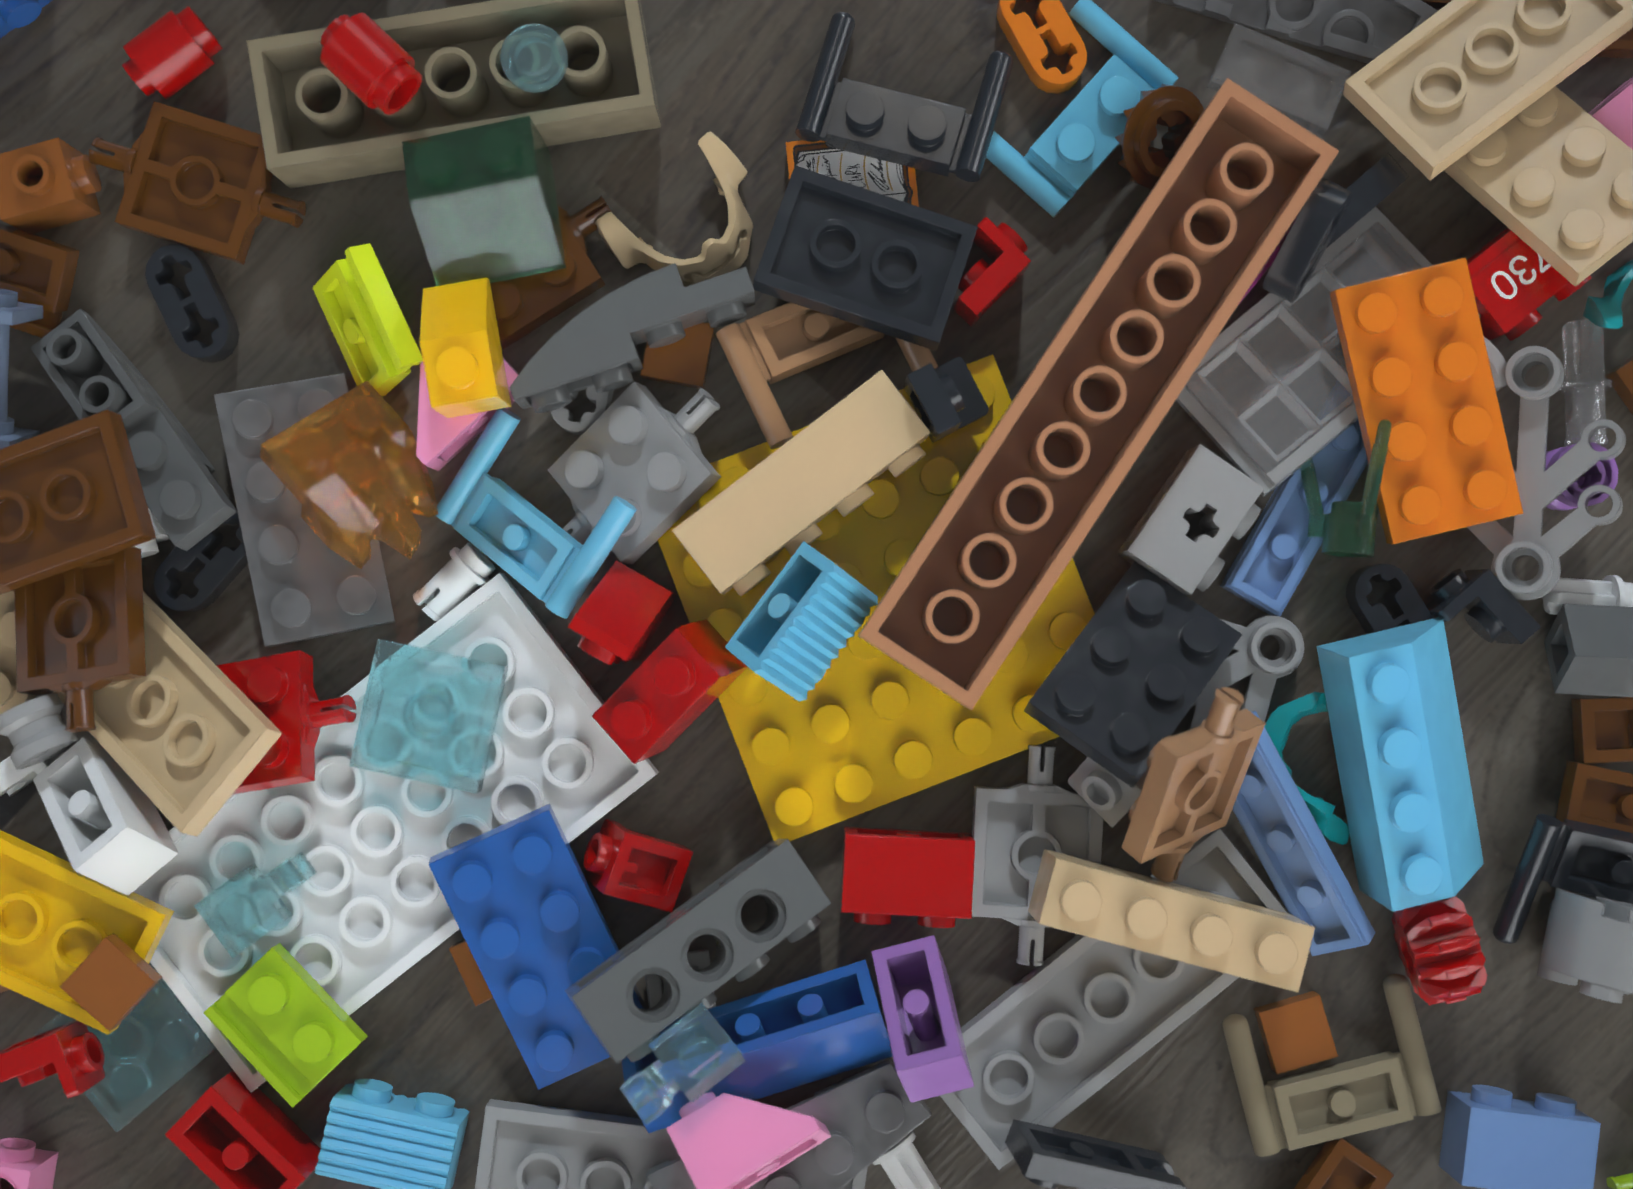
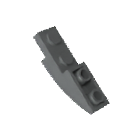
[509,263,756,413]
[30,308,237,551]

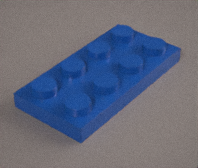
[428,804,647,1090]

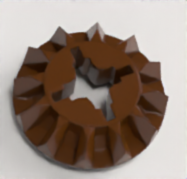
[1114,84,1204,189]

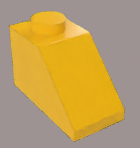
[420,277,512,418]

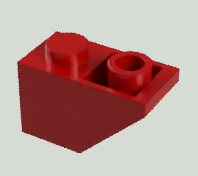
[568,560,677,665]

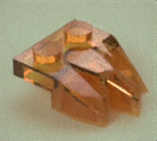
[260,381,438,569]

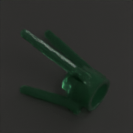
[1297,419,1392,558]

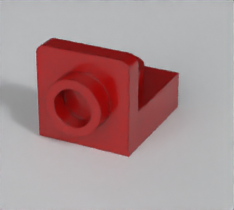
[954,217,1031,326]
[584,819,693,912]
[0,1020,105,1098]

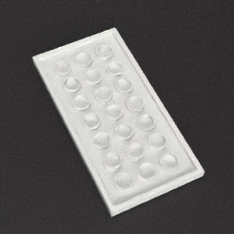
[134,573,659,1092]

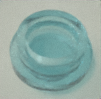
[501,24,568,92]

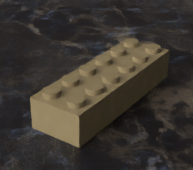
[247,0,662,189]

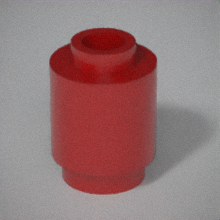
[122,5,223,100]
[320,13,422,115]

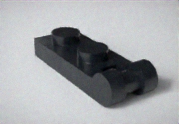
[1005,1119,1187,1189]

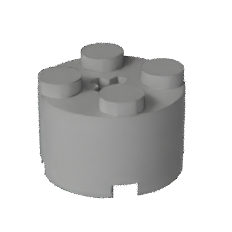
[1537,888,1633,1003]

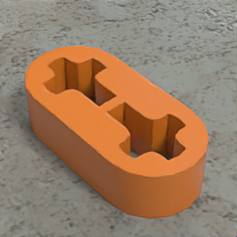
[996,0,1087,94]

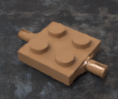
[1121,687,1265,882]

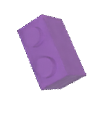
[871,935,975,1103]

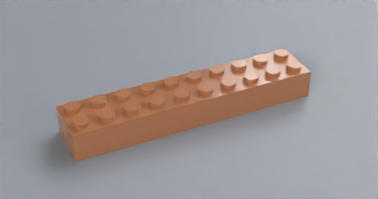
[857,78,1339,710]

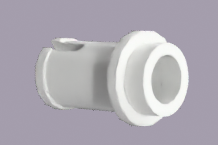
[413,543,495,622]

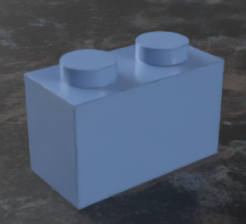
[1439,1085,1601,1189]

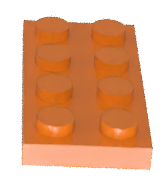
[1329,257,1524,544]

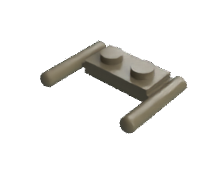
[1222,974,1442,1157]

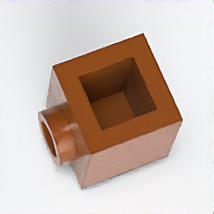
[0,137,102,234]

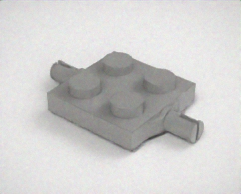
[548,382,721,565]
[972,745,1103,966]

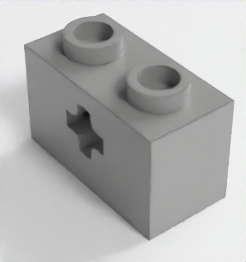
[1116,444,1264,595]

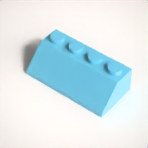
[1316,617,1484,912]

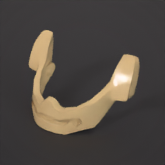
[596,131,753,287]

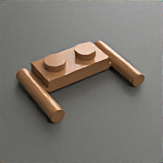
[716,302,938,449]

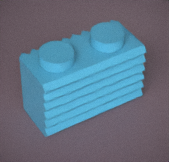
[725,541,878,702]
[315,1079,470,1189]

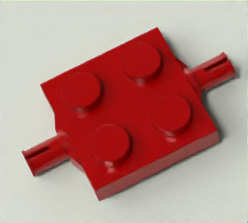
[216,650,357,795]

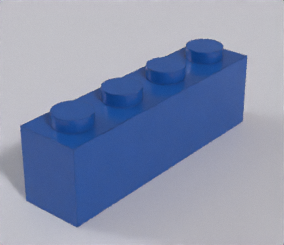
[621,960,893,1134]

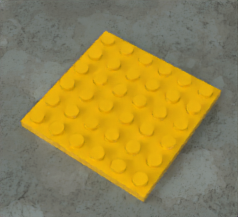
[658,354,1095,841]

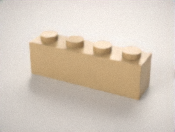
[672,370,930,597]
[1028,849,1315,992]

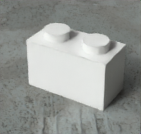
[33,737,179,896]

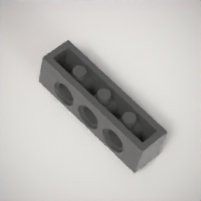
[564,838,832,1063]

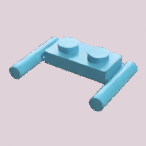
[986,0,1179,218]
[433,408,637,619]

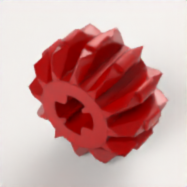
[1391,896,1487,1005]

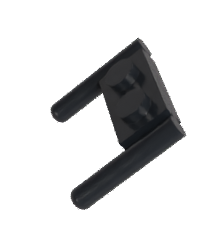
[795,12,1013,182]
[1493,814,1633,944]

